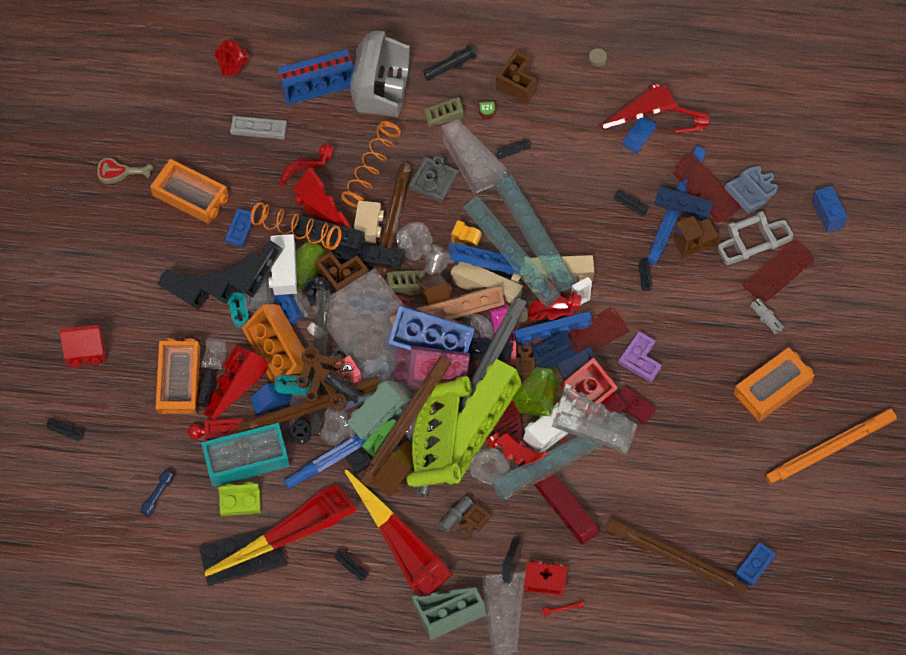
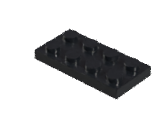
[199,527,287,586]

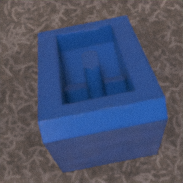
[250,383,294,416]

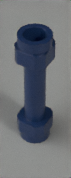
[139,470,174,517]

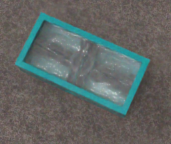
[202,423,290,487]

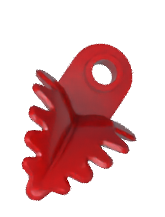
[280,142,333,186]
[527,292,581,322]
[485,431,548,465]

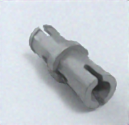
[750,298,784,335]

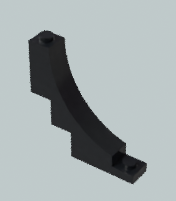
[157,240,283,310]

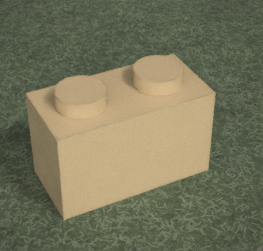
[354,201,384,244]

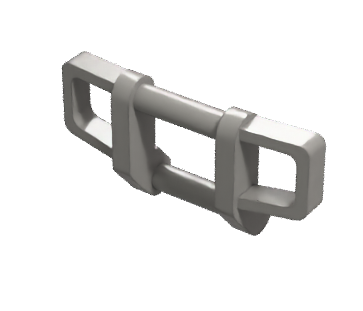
[718,211,794,265]

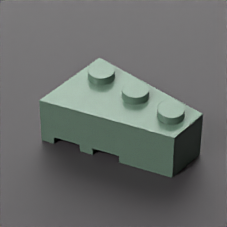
[347,381,414,440]
[411,587,486,640]

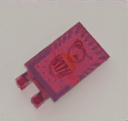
[394,346,470,386]

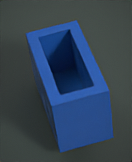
[812,186,848,233]

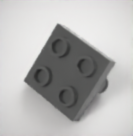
[409,156,459,203]

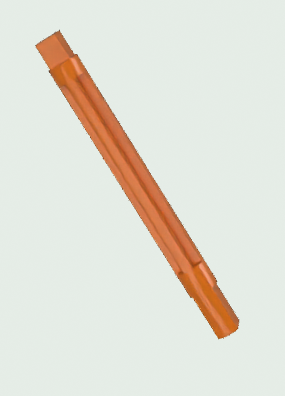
[765,408,897,485]

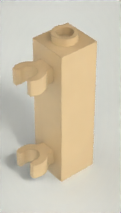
[521,255,594,293]
[451,262,523,306]

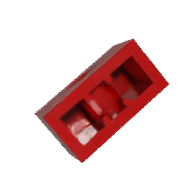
[524,560,567,597]

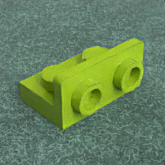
[218,482,261,516]

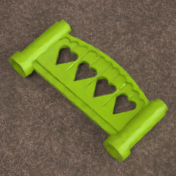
[407,376,472,487]

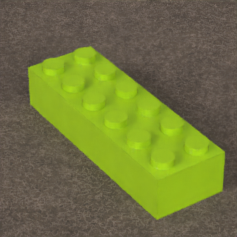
[433,359,522,481]

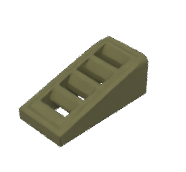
[424,97,464,126]
[387,270,426,295]

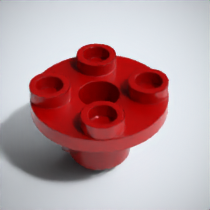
[214,40,249,76]

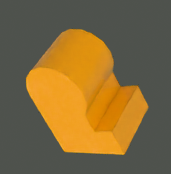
[451,220,482,248]

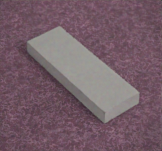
[230,116,287,139]

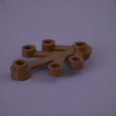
[297,347,353,411]

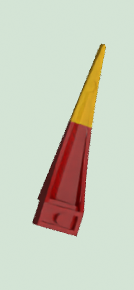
[345,470,453,597]
[205,484,356,576]

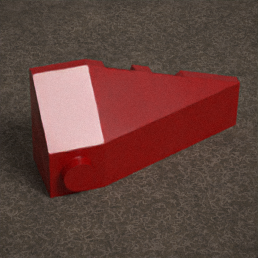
[599,83,677,128]
[293,168,351,228]
[203,345,269,420]

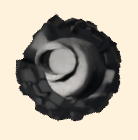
[302,276,332,307]

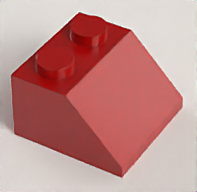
[60,325,106,368]

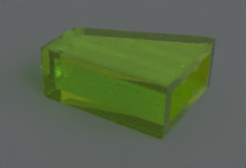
[269,242,325,293]
[512,367,558,417]

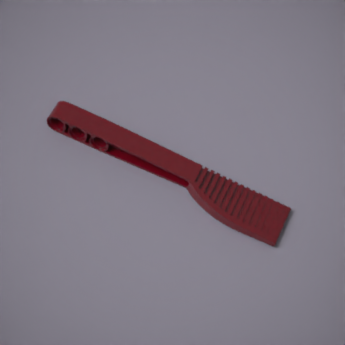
[468,373,600,545]

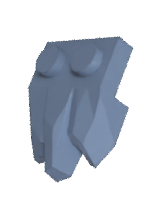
[724,166,778,214]

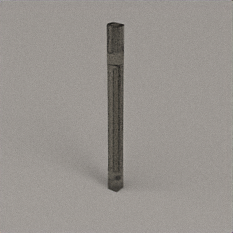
[310,290,330,435]

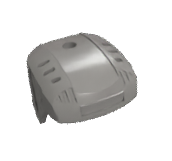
[350,31,409,117]

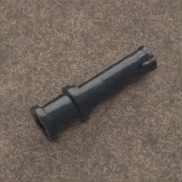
[423,44,476,81]

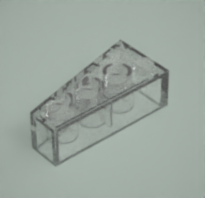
[441,119,507,194]
[551,384,637,453]
[482,572,525,655]

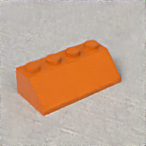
[242,304,310,384]

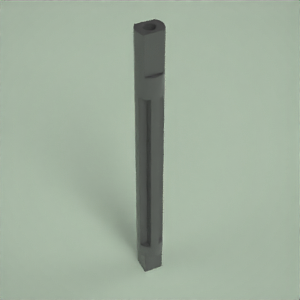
[457,296,526,414]

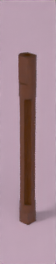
[370,162,412,290]
[360,356,451,487]
[237,376,380,432]
[605,517,749,595]

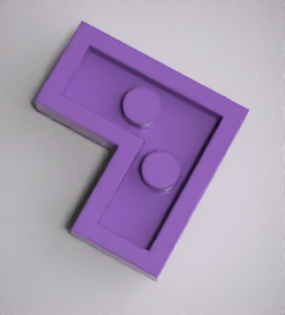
[618,331,662,383]

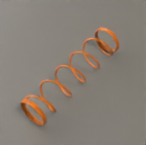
[341,121,401,207]
[250,202,341,250]

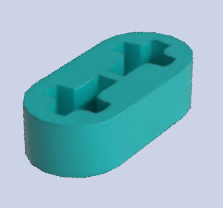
[228,292,250,328]
[274,375,312,395]

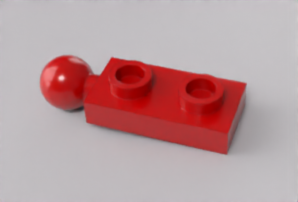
[187,418,244,441]

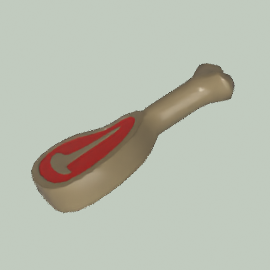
[97,158,154,184]

